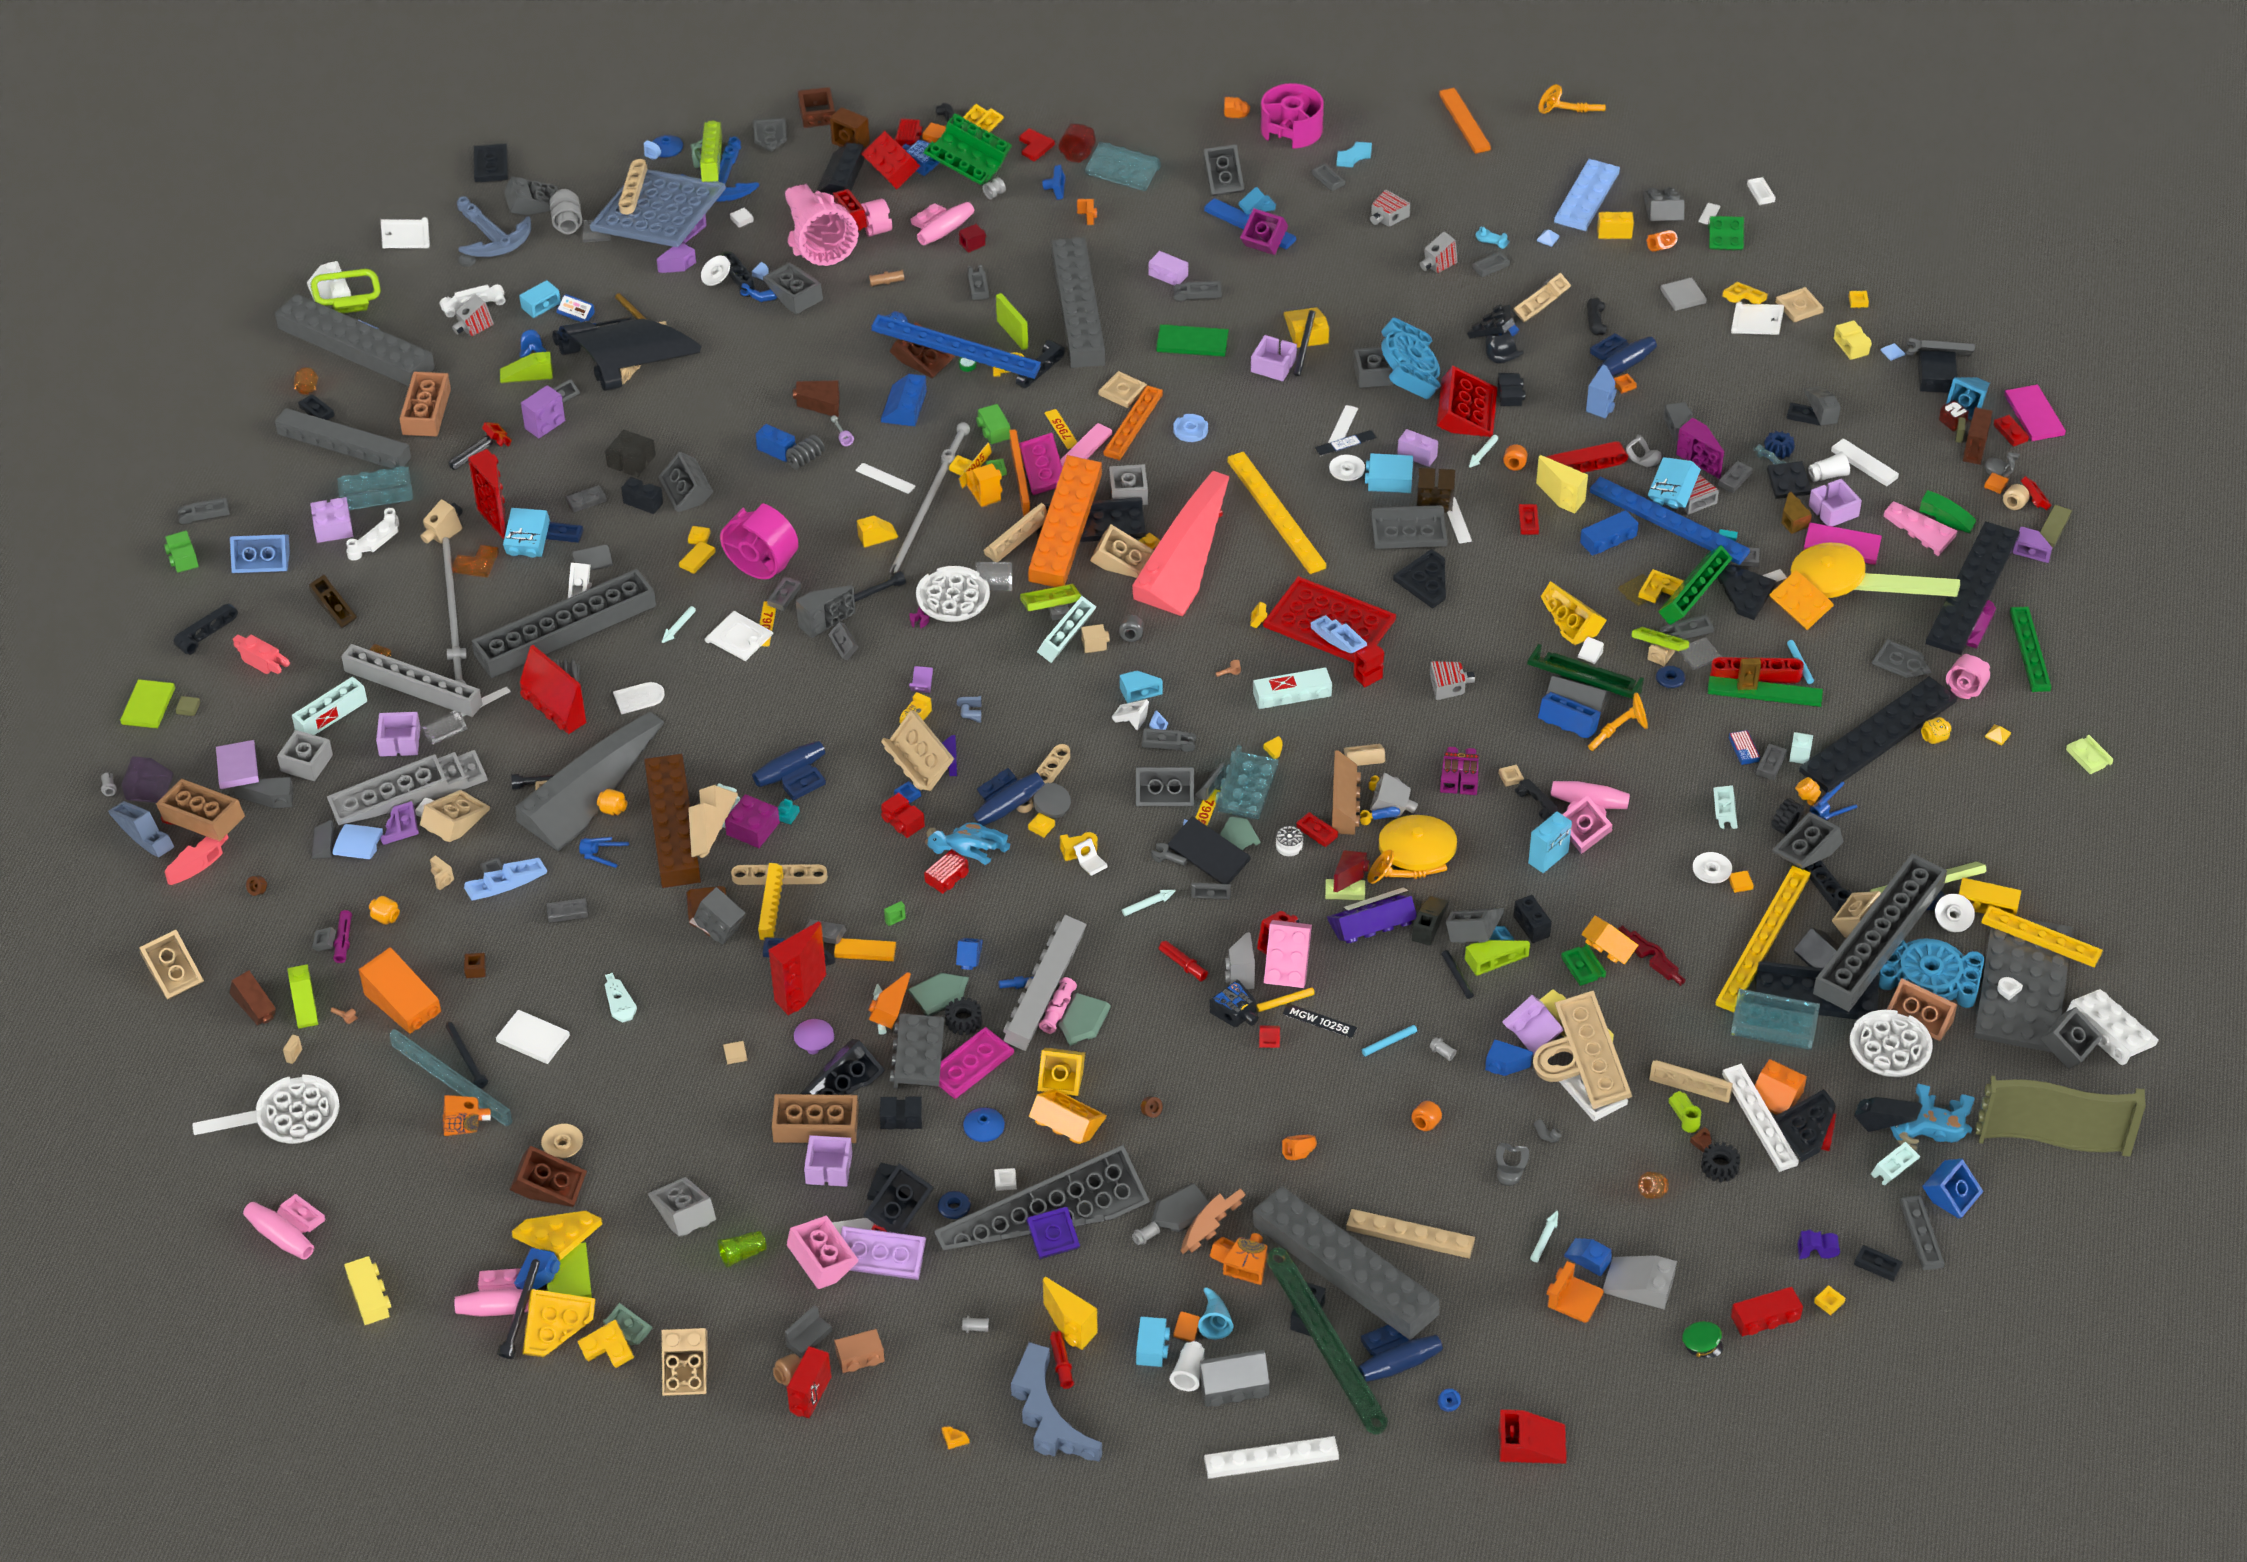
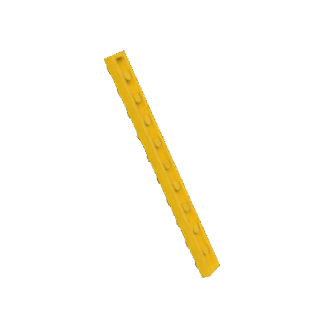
[1228,451,1326,574]
[1715,866,1811,1013]

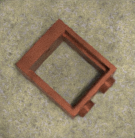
[798,87,835,128]
[1963,407,1993,465]

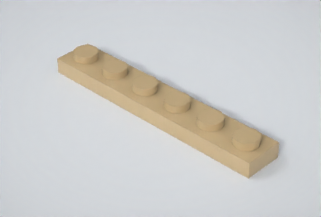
[1346,1209,1475,1259]

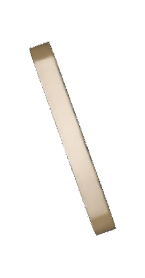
[619,159,647,214]
[1016,744,1070,813]
[731,864,828,885]

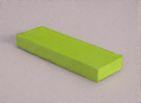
[1632,627,1689,651]

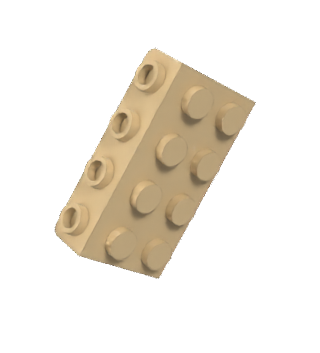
[881,710,954,791]

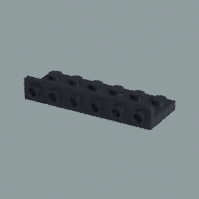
[1034,498,1146,542]
[1754,961,1880,1020]

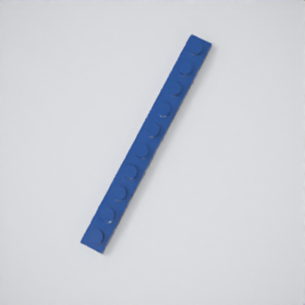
[872,314,1041,379]
[1590,477,1750,565]

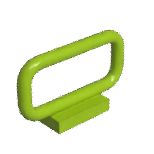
[311,269,381,314]

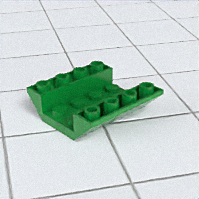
[924,113,1012,186]

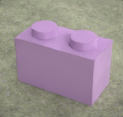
[1149,251,1188,286]
[1398,429,1438,467]

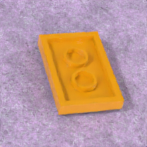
[1769,570,1834,630]

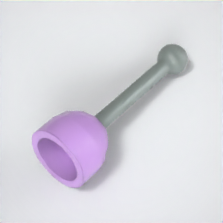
[831,415,854,446]

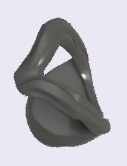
[1985,452,2020,478]
[1496,1143,1529,1186]

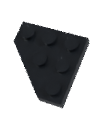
[1467,304,1515,339]
[1393,549,1446,609]
[1718,564,1776,620]
[1773,1089,1836,1162]

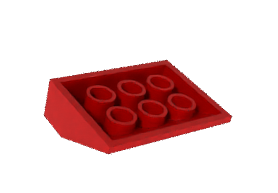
[1437,366,1497,437]
[468,449,506,540]
[520,645,586,734]
[769,921,826,1015]

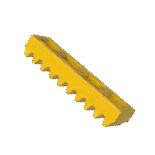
[758,863,784,940]

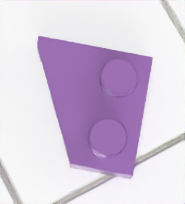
[381,801,419,845]

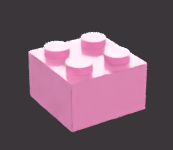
[1562,795,1612,854]

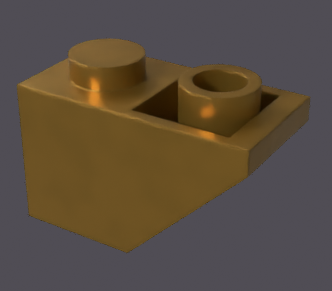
[1781,492,1812,534]

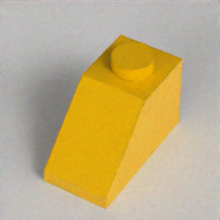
[857,515,898,547]

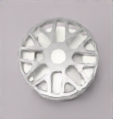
[1276,826,1303,856]

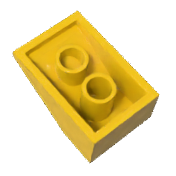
[1284,307,1329,348]
[1043,1277,1097,1350]

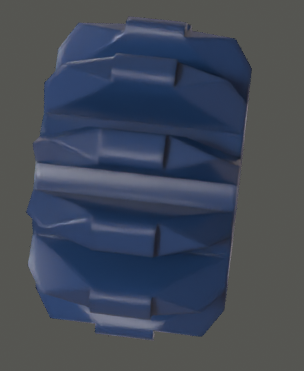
[1764,430,1795,459]

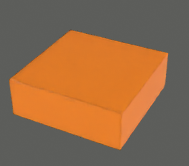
[1614,373,1637,394]
[1984,472,2009,494]

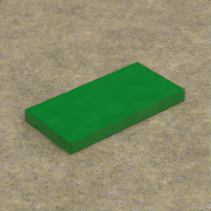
[1156,324,1229,357]

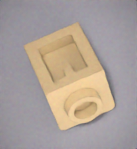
[1648,645,1675,666]
[430,855,454,890]

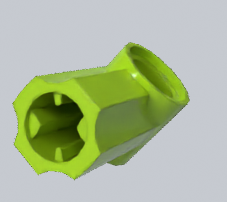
[1669,1091,1701,1133]

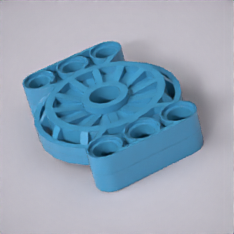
[1381,318,1440,399]
[1878,938,1984,1008]

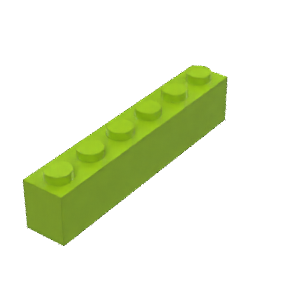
[700,121,722,182]

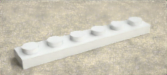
[1722,1064,1799,1172]
[1204,1436,1339,1478]

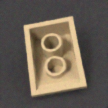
[1090,525,1154,578]
[420,790,490,842]
[139,930,204,1000]

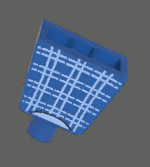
[902,140,940,176]

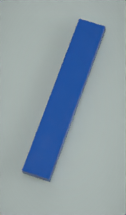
[1204,198,1296,249]

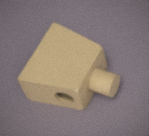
[420,499,463,544]

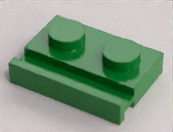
[1561,944,1606,986]

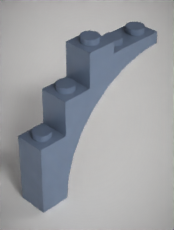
[1011,1342,1102,1462]

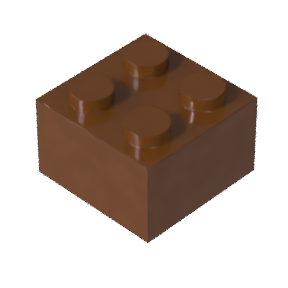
[830,107,870,149]

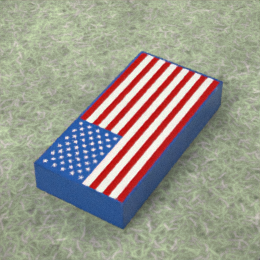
[1729,730,1760,765]

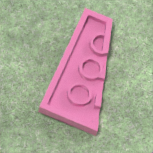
[1884,501,1957,557]

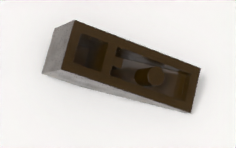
[309,575,357,628]

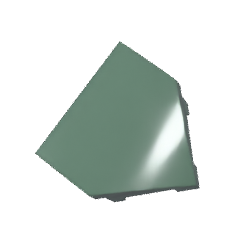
[1220,817,1261,851]
[603,1303,653,1345]

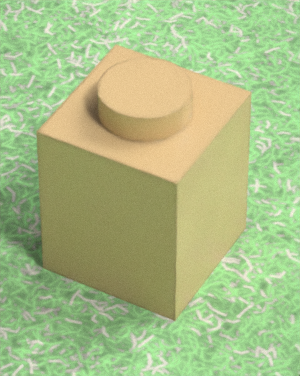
[1081,624,1110,653]

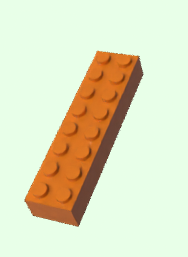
[1028,455,1102,587]

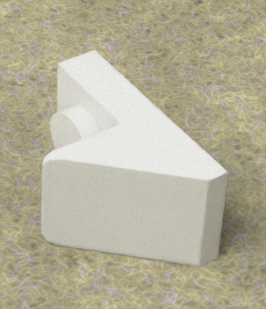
[568,563,592,598]
[1112,699,1149,730]

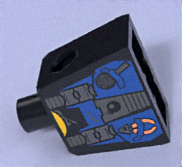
[1210,979,1259,1027]

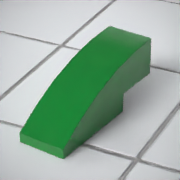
[1919,490,1976,534]

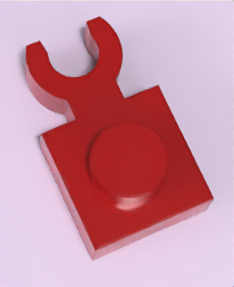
[482,422,512,447]

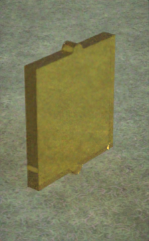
[1618,574,1647,607]

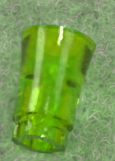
[718,1230,766,1268]

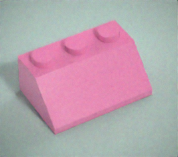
[787,1216,858,1289]

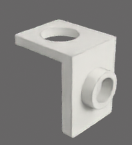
[1074,838,1108,876]

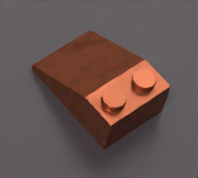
[889,322,955,379]
[510,1146,587,1207]

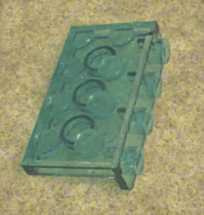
[1085,142,1161,191]
[337,466,413,510]
[1215,745,1279,820]

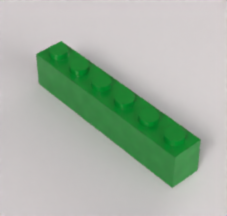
[1658,545,1733,625]

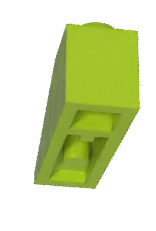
[500,352,553,383]
[1465,940,1530,976]
[287,964,318,1029]

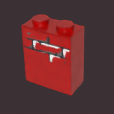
[787,1346,831,1418]

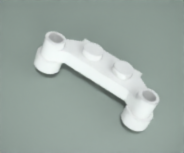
[440,285,506,318]
[346,508,399,560]

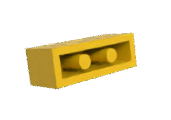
[1959,877,2022,915]

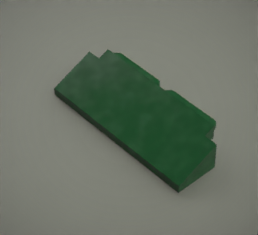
[1527,644,1644,699]

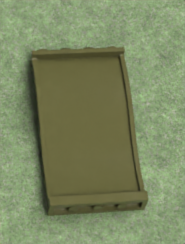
[1975,1076,2146,1157]

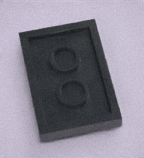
[474,143,508,182]

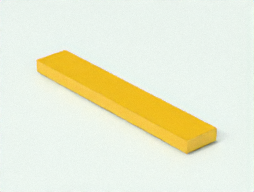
[1981,905,2103,968]

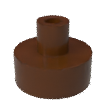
[246,875,267,896]
[1141,1096,1163,1118]

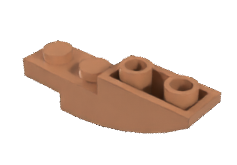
[1181,1189,1245,1254]

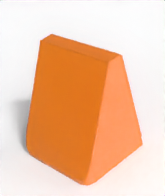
[1210,1237,1235,1263]
[1173,1312,1201,1342]

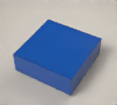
[894,781,921,803]

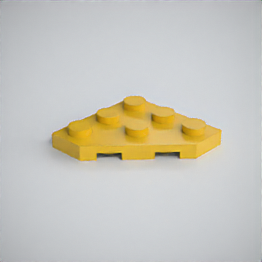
[512,1211,602,1260]
[523,1289,595,1357]

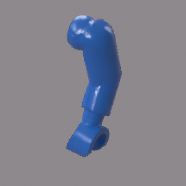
[740,283,777,302]

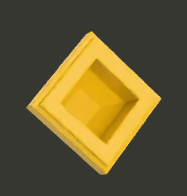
[1985,724,2011,745]

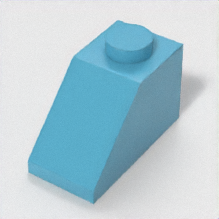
[1120,671,1163,703]

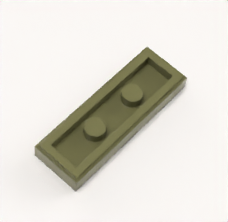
[2040,505,2072,548]

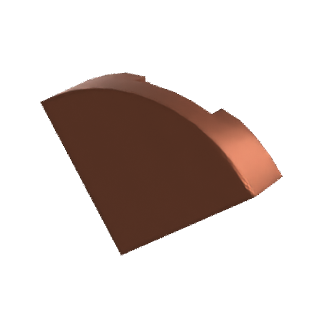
[1690,1127,1711,1152]

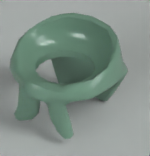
[690,139,703,169]

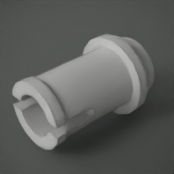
[101,772,117,796]
[1430,1037,1457,1061]
[1132,1222,1160,1245]
[962,1316,989,1333]

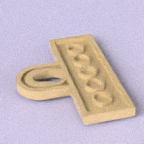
[1533,990,1632,1109]

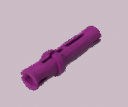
[333,910,352,963]

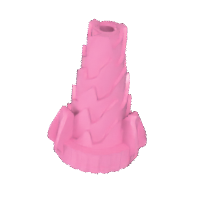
[785,184,859,266]

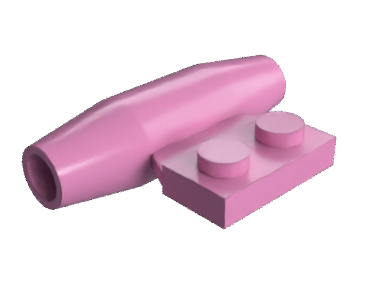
[911,202,974,245]
[1551,781,1630,817]
[243,1194,325,1260]
[455,1269,530,1317]

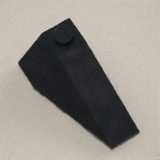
[799,1039,885,1095]

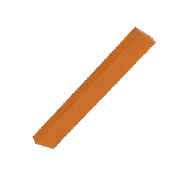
[1439,88,1491,154]
[1104,385,1163,460]
[1009,429,1030,516]

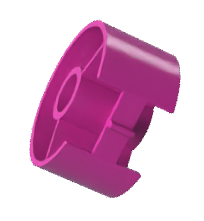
[1261,83,1324,148]
[720,503,798,579]

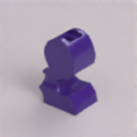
[1797,1230,1840,1259]

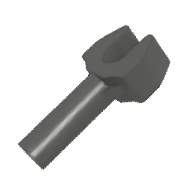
[1151,843,1188,866]

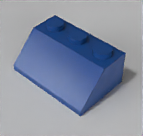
[881,374,927,426]

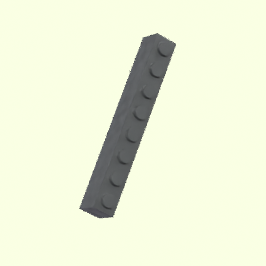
[275,408,411,471]

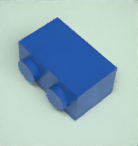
[756,424,796,462]

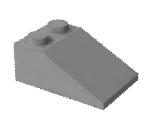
[648,1177,716,1236]
[1603,1256,1677,1310]

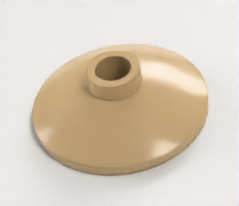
[541,1124,583,1158]

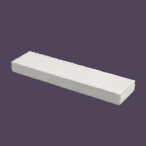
[1831,438,1899,487]

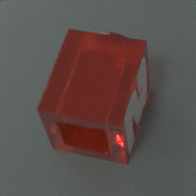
[1939,400,1969,432]

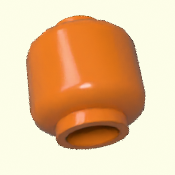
[1503,444,1528,471]
[1412,1101,1442,1131]

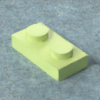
[1325,879,1365,900]

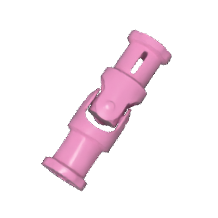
[1039,977,1077,1034]

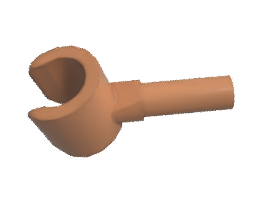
[1215,660,1241,677]
[331,1007,358,1024]

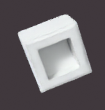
[1578,637,1604,664]

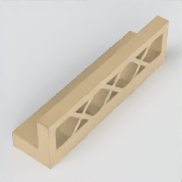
[984,503,1047,563]
[1649,1060,1733,1103]

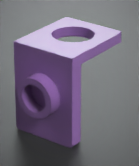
[909,666,933,693]

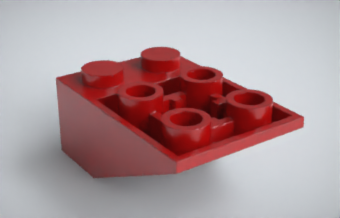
[1499,1410,1566,1464]

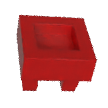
[1259,1025,1280,1048]

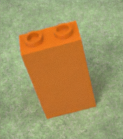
[358,947,441,1034]

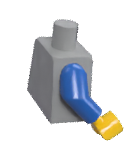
[1360,773,1418,825]

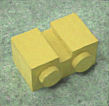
[1834,321,1871,360]

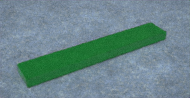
[2009,607,2051,692]
[1708,676,1823,707]

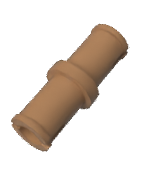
[869,270,905,287]

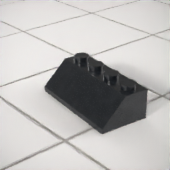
[816,143,865,195]

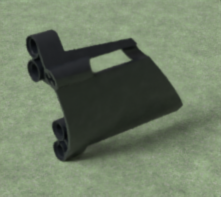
[552,317,701,391]

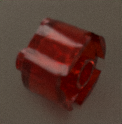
[1059,124,1096,163]

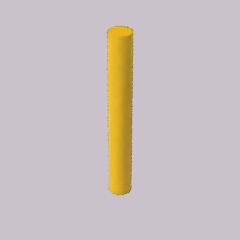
[1256,987,1315,1012]

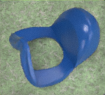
[519,330,547,358]

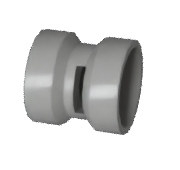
[983,177,1006,199]

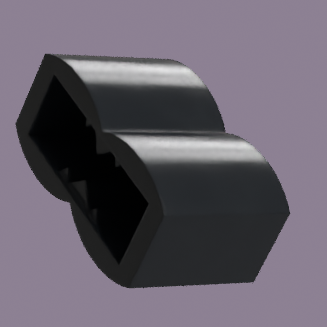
[1497,373,1526,406]

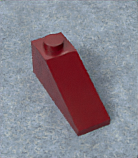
[1333,850,1370,892]

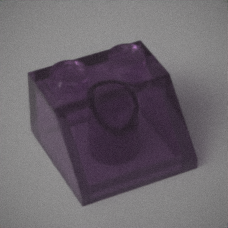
[121,756,174,803]

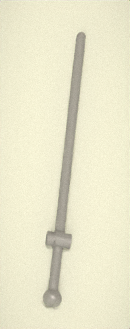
[890,422,970,574]
[443,537,467,685]

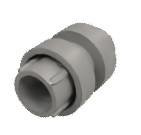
[549,189,582,234]

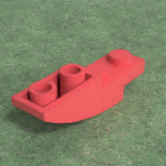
[164,834,228,885]

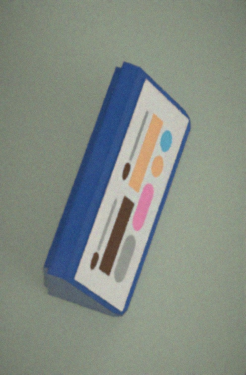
[556,294,595,322]

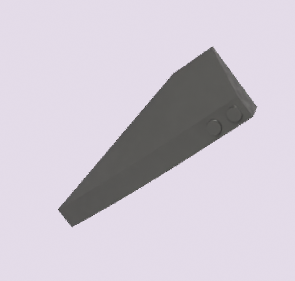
[515,712,664,851]
[934,1145,1150,1251]

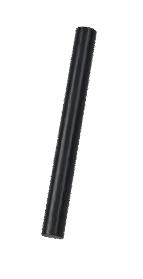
[1294,310,1316,376]

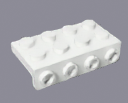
[2066,989,2158,1065]

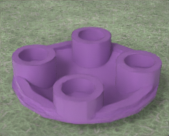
[794,1019,834,1054]

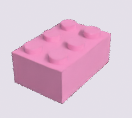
[1264,920,1312,988]

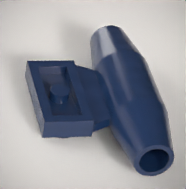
[1590,333,1657,376]
[752,741,826,801]
[973,768,1045,826]
[1358,1325,1443,1382]

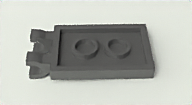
[1906,338,1975,356]

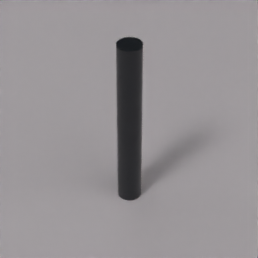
[1441,950,1474,999]

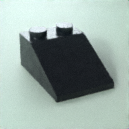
[863,1163,934,1234]

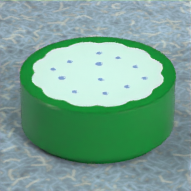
[959,357,976,372]

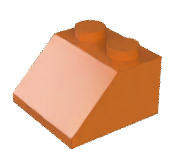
[1755,1059,1807,1115]

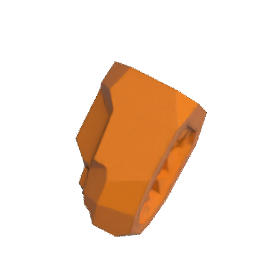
[1224,97,1250,118]
[1647,230,1677,252]
[1282,1135,1317,1160]

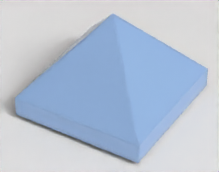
[1537,230,1560,247]
[1880,343,1905,361]
[1149,711,1168,730]

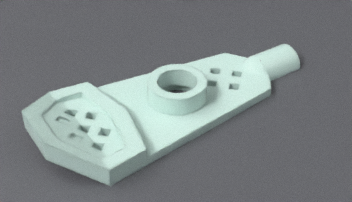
[605,973,637,1023]

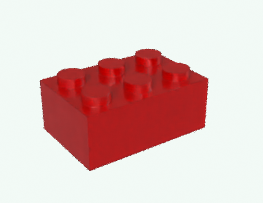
[862,131,920,189]

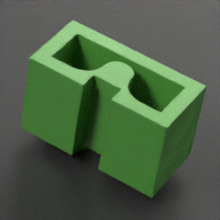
[976,404,1010,444]
[164,531,199,573]

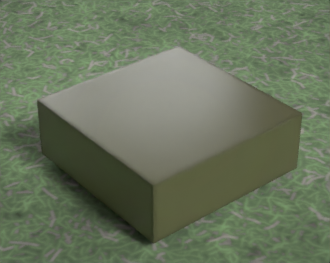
[1955,417,1966,443]
[176,696,200,716]

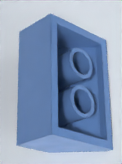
[230,535,290,573]

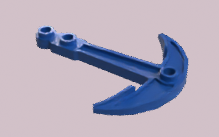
[681,137,759,202]

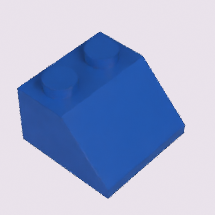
[1922,1159,1983,1218]

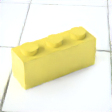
[344,1256,391,1325]

